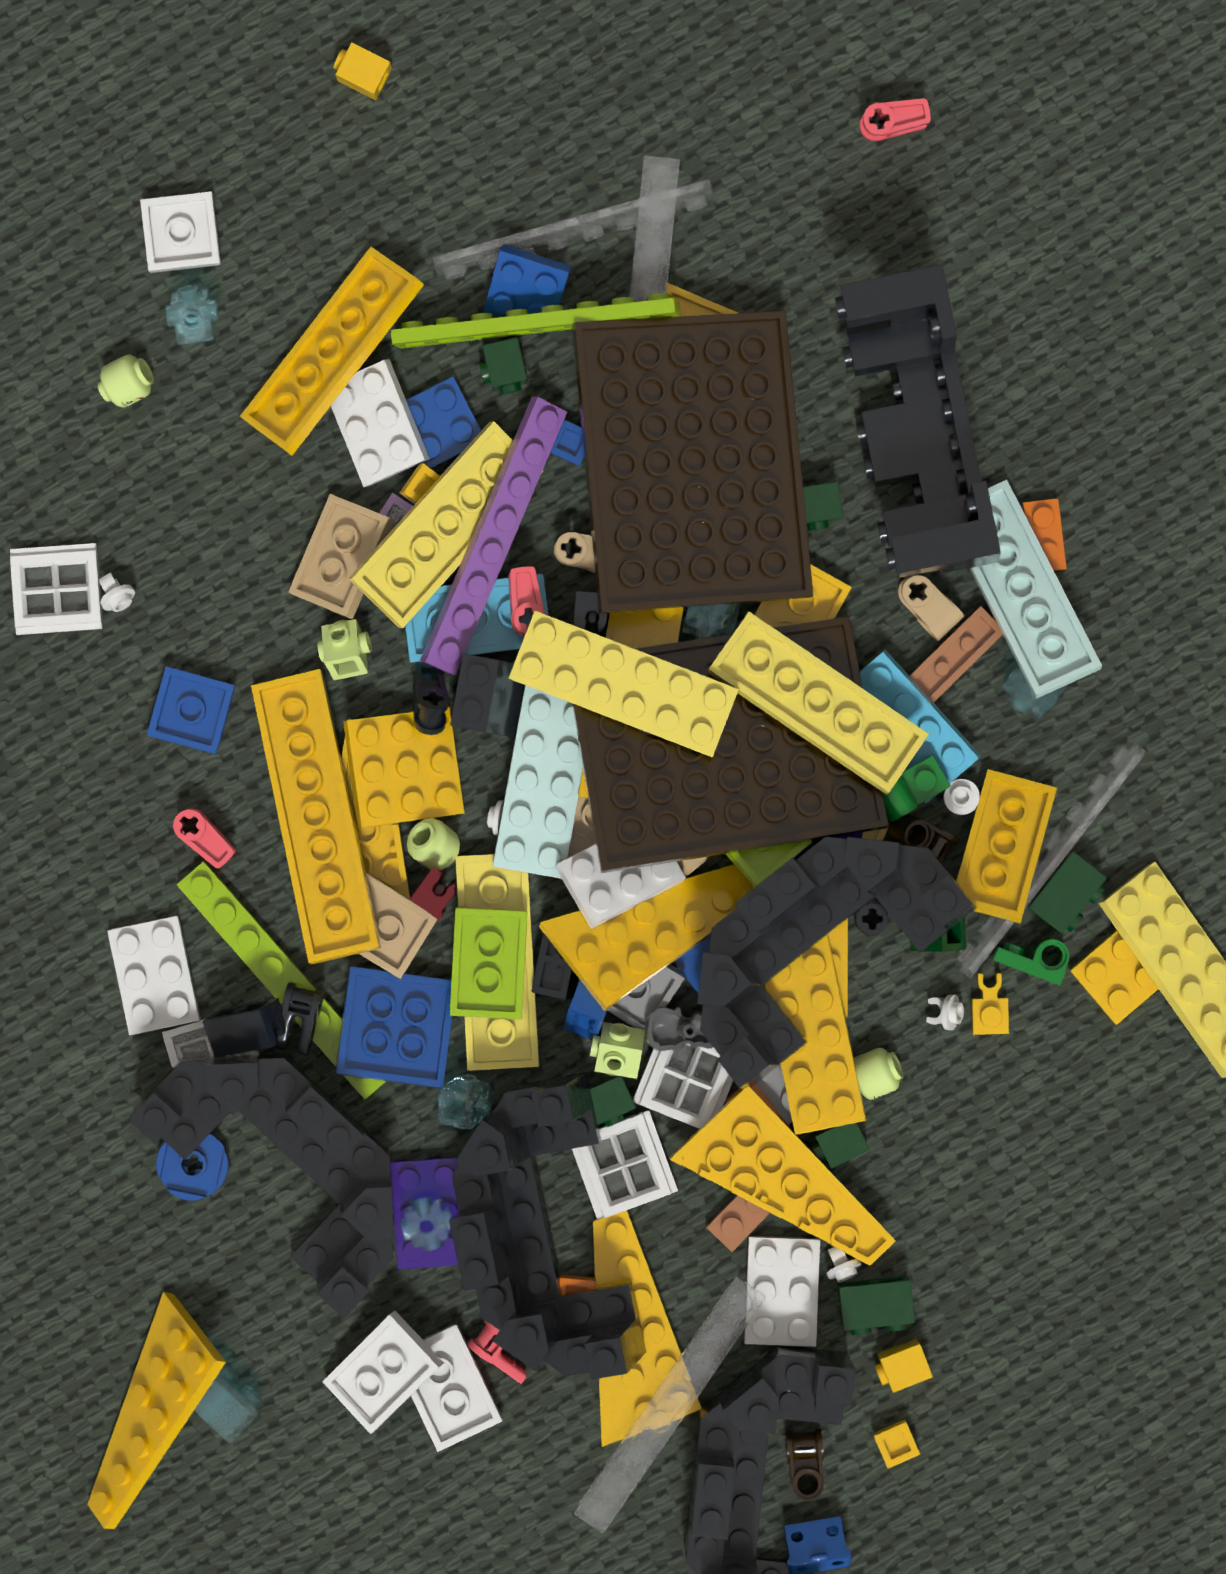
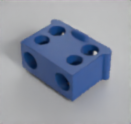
[784,1516,852,1574]

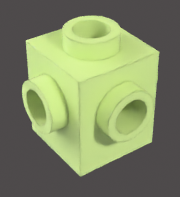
[317,619,372,680]
[590,1022,645,1079]

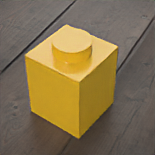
[333,42,392,100]
[874,1338,933,1393]

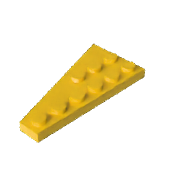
[87,1292,226,1529]

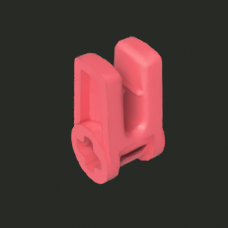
[859,98,931,141]
[508,566,545,637]
[173,808,236,868]
[467,1320,527,1384]

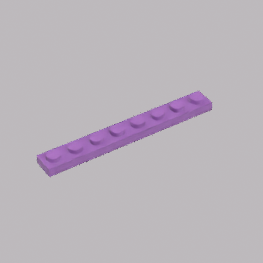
[420,397,567,676]

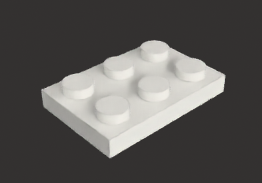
[331,359,430,487]
[556,844,686,929]
[107,915,201,1035]
[744,1235,820,1347]
[323,1311,444,1434]
[411,1322,503,1452]

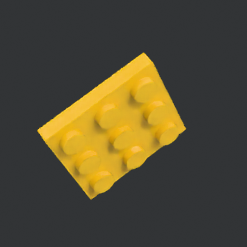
[343,707,464,828]

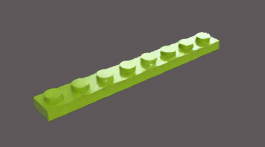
[391,293,681,349]
[177,861,386,1100]

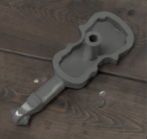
[645,1007,713,1052]

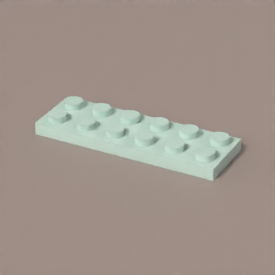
[970,480,1102,699]
[492,685,583,879]

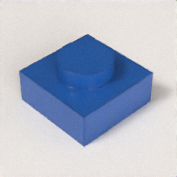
[550,420,584,467]

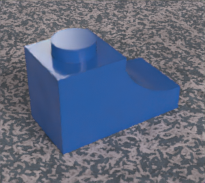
[563,980,608,1040]

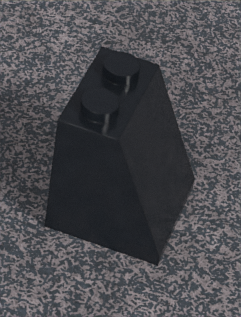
[450,654,525,738]

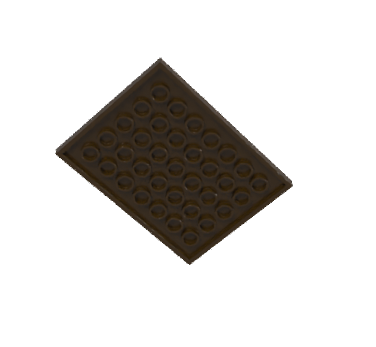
[572,311,813,613]
[572,616,888,873]

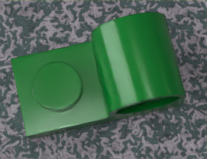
[882,755,951,823]
[989,937,1070,986]

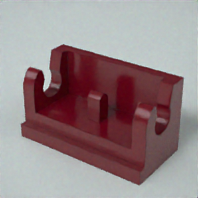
[410,866,456,920]

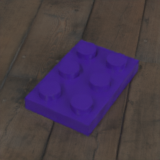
[390,1156,459,1270]

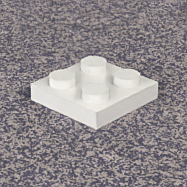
[140,192,221,273]

